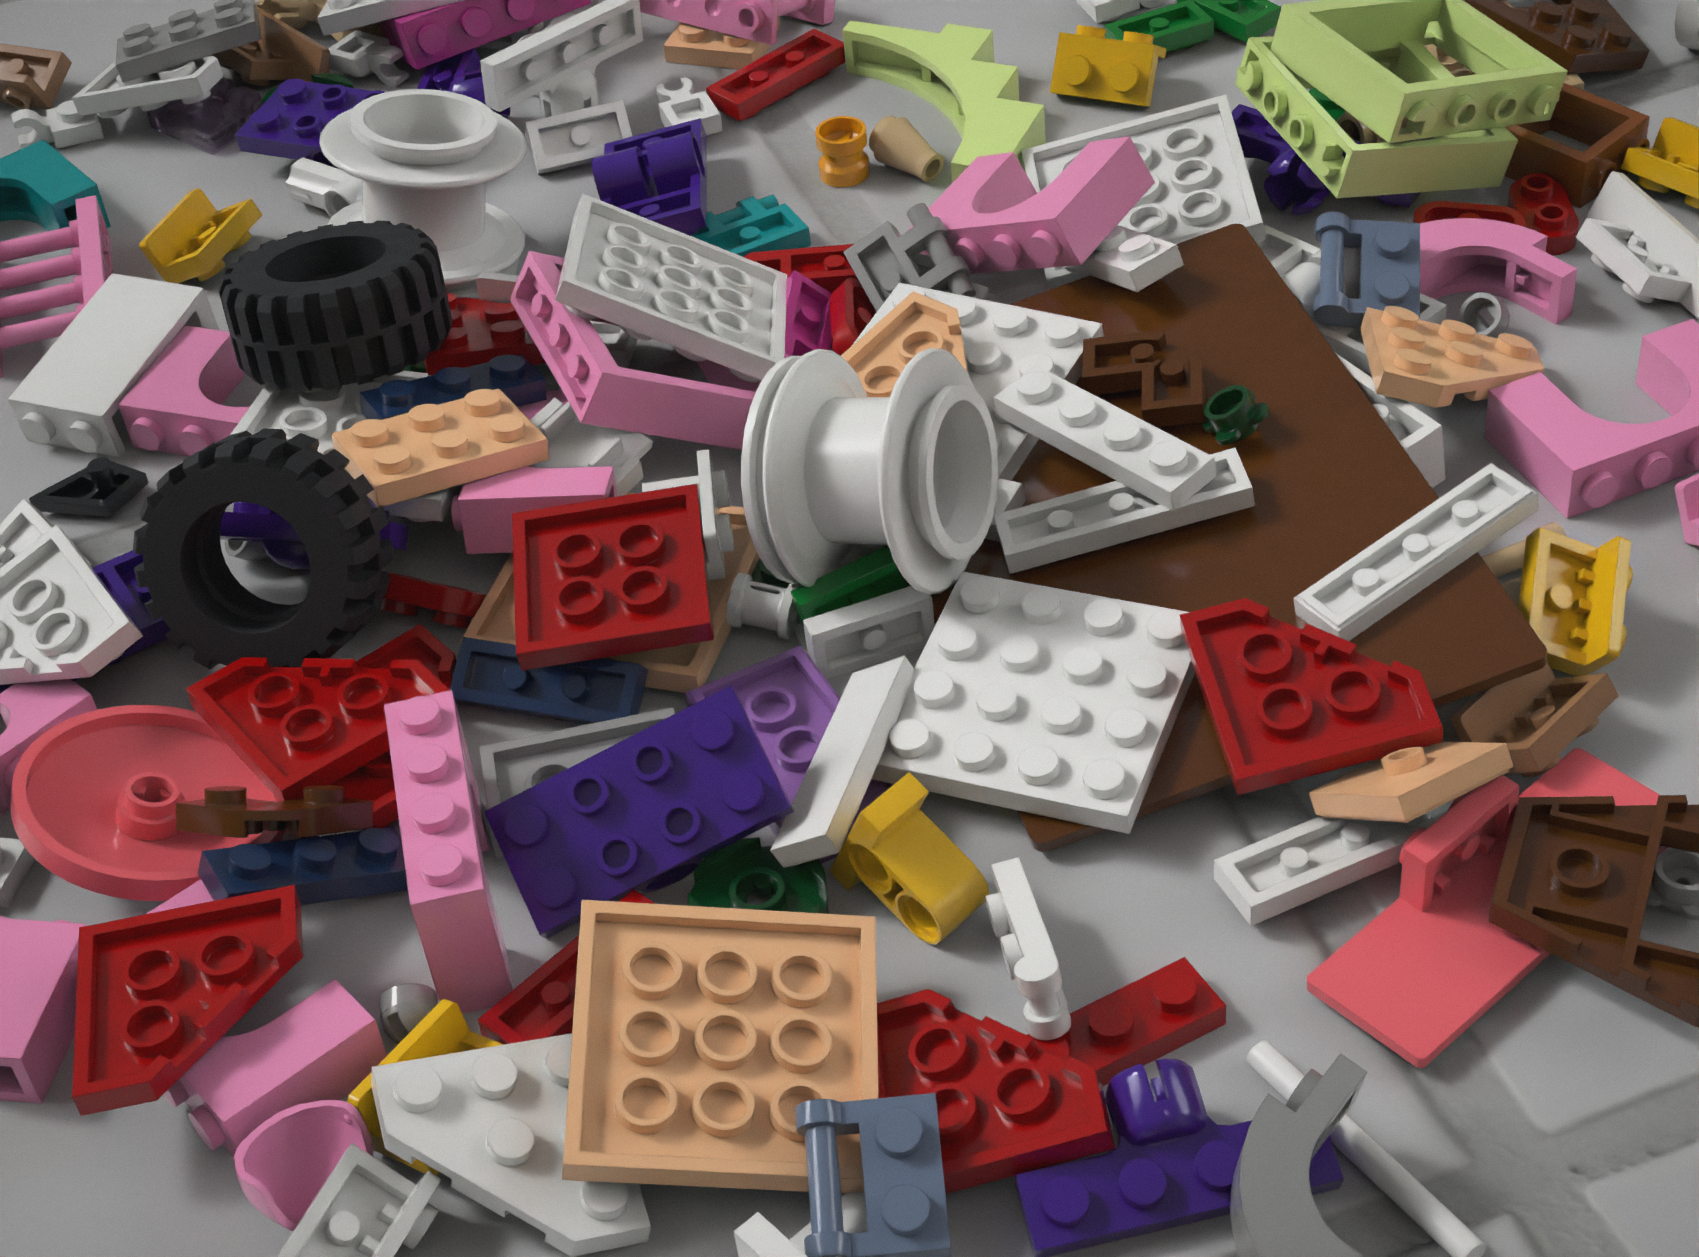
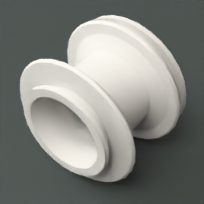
[319,89,526,299]
[741,348,998,595]

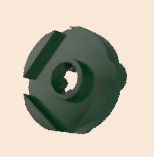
[687,837,829,914]

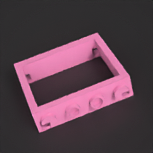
[509,251,761,450]

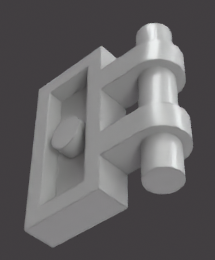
[843,203,976,312]

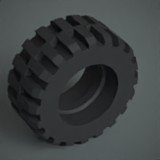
[219,220,453,392]
[133,428,393,670]

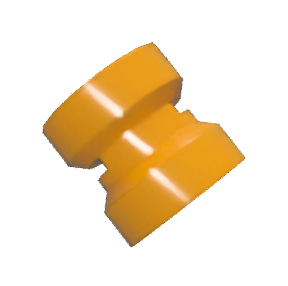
[815,116,870,187]

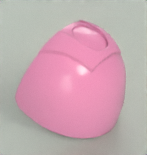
[233,1100,373,1231]

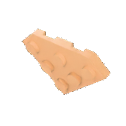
[841,291,968,397]
[1360,306,1544,408]

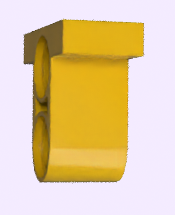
[829,772,990,945]

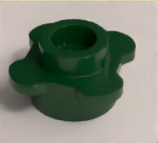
[1202,385,1270,446]

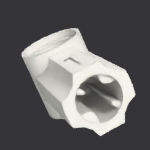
[285,157,362,218]

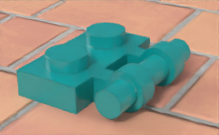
[690,194,811,257]

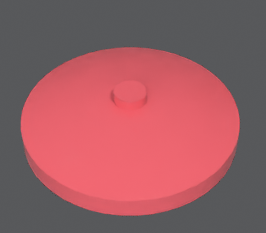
[11,705,285,901]

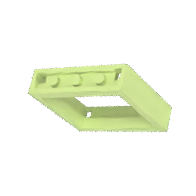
[1270,0,1568,143]
[1235,36,1518,198]

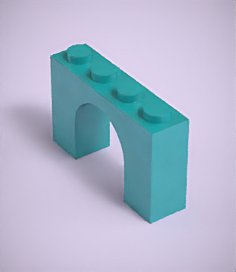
[0,140,111,231]

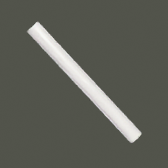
[1246,1040,1487,1257]

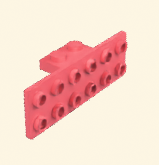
[1307,748,1668,1068]

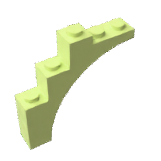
[842,20,1046,183]

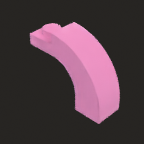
[1420,218,1577,325]

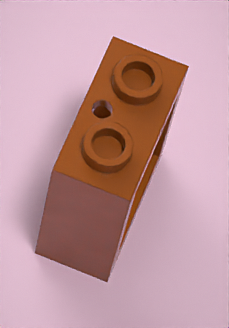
[1505,83,1650,208]

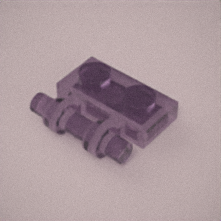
[146,77,262,155]

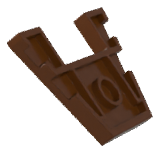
[1463,0,1650,74]
[1488,795,1699,1028]

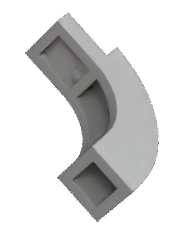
[1230,1053,1367,1257]

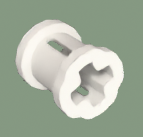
[726,573,802,640]

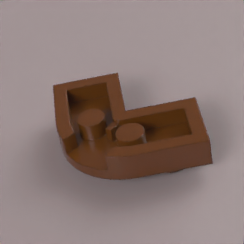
[1082,331,1206,427]
[176,785,373,838]

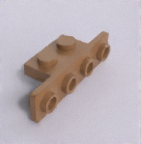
[212,6,330,86]

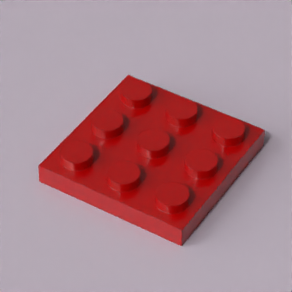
[512,484,714,671]

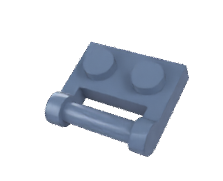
[1313,212,1420,327]
[795,1093,952,1257]

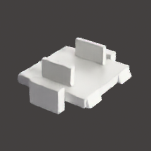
[529,397,654,496]

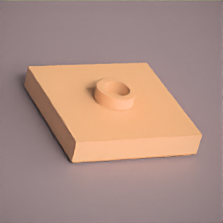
[1309,742,1514,823]

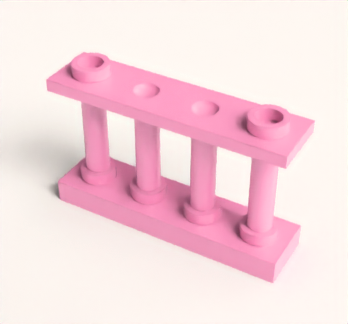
[640,0,835,45]
[0,195,113,377]

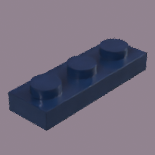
[360,355,547,420]
[450,637,648,725]
[198,827,408,905]

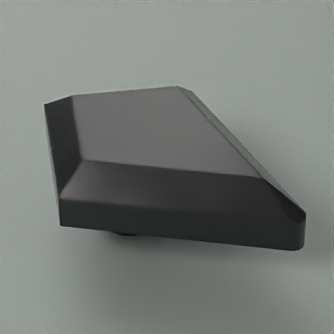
[29,457,149,517]

